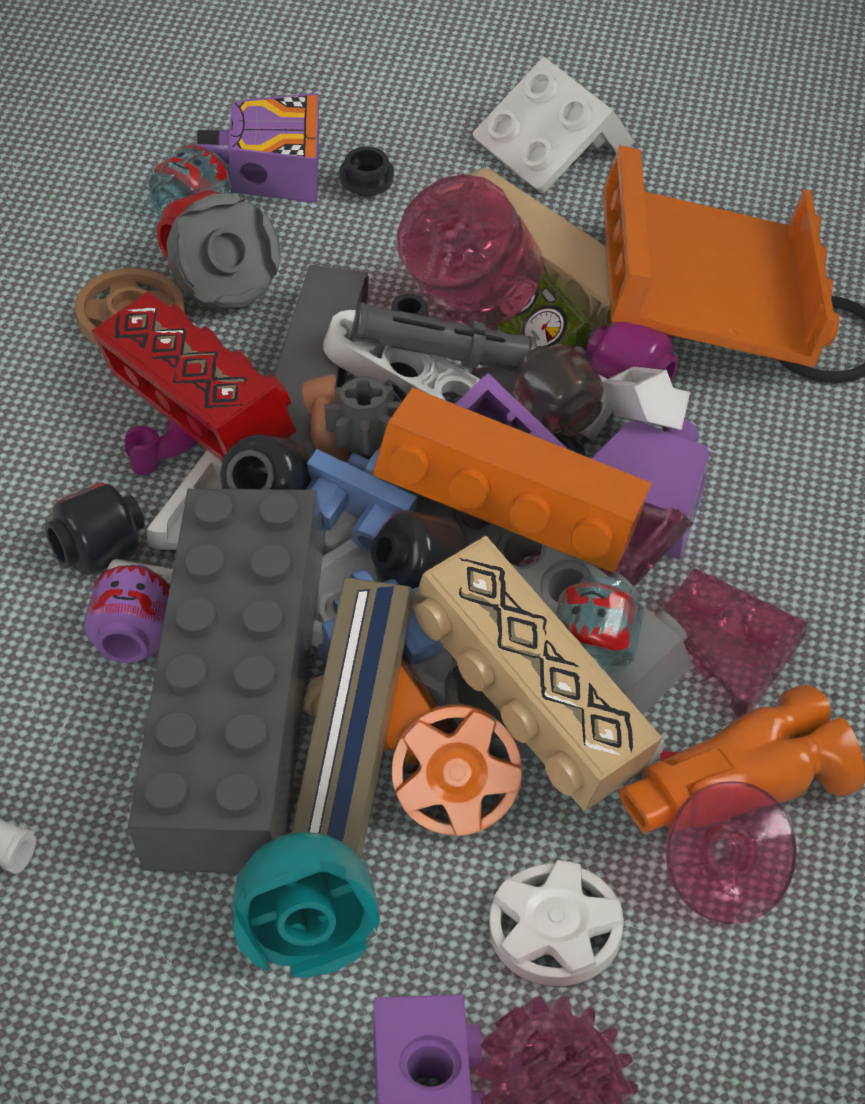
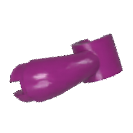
[125,420,197,475]

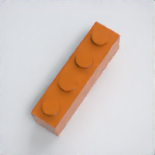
[372,387,652,573]

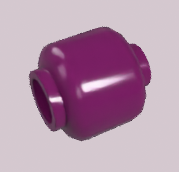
[586,322,678,381]

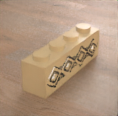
[412,536,662,812]

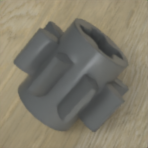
[325,377,402,456]

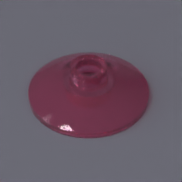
[666,781,797,924]

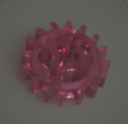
[476,996,639,1104]

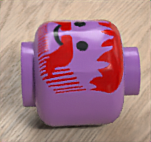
[84,565,170,663]

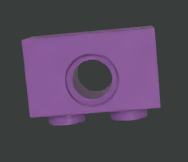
[373,994,486,1104]

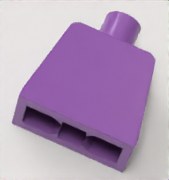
[591,419,710,560]

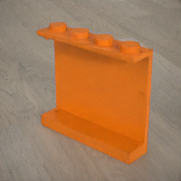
[602,145,839,368]

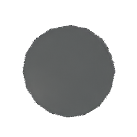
[167,194,281,310]

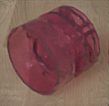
[397,174,543,326]

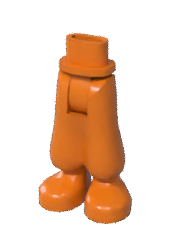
[619,684,865,833]

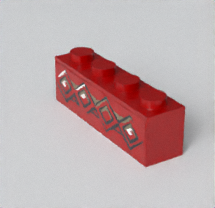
[91,291,296,462]

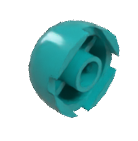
[231,831,380,978]

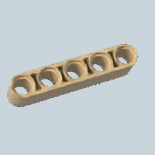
[435,168,613,332]

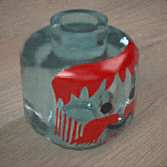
[148,144,231,218]
[555,575,644,675]

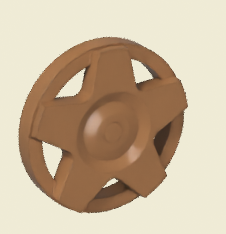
[75,268,185,350]

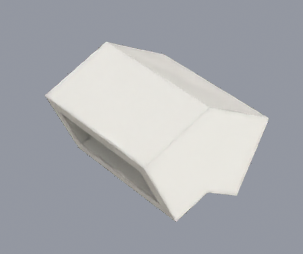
[602,367,690,430]

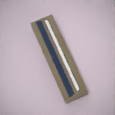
[291,577,415,860]

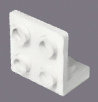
[473,56,635,194]

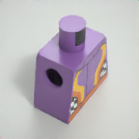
[197,93,319,202]

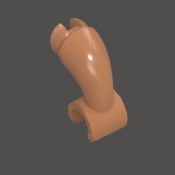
[302,374,353,463]

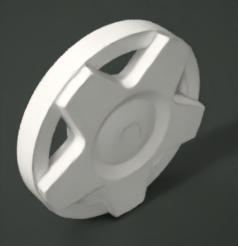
[489,860,624,986]

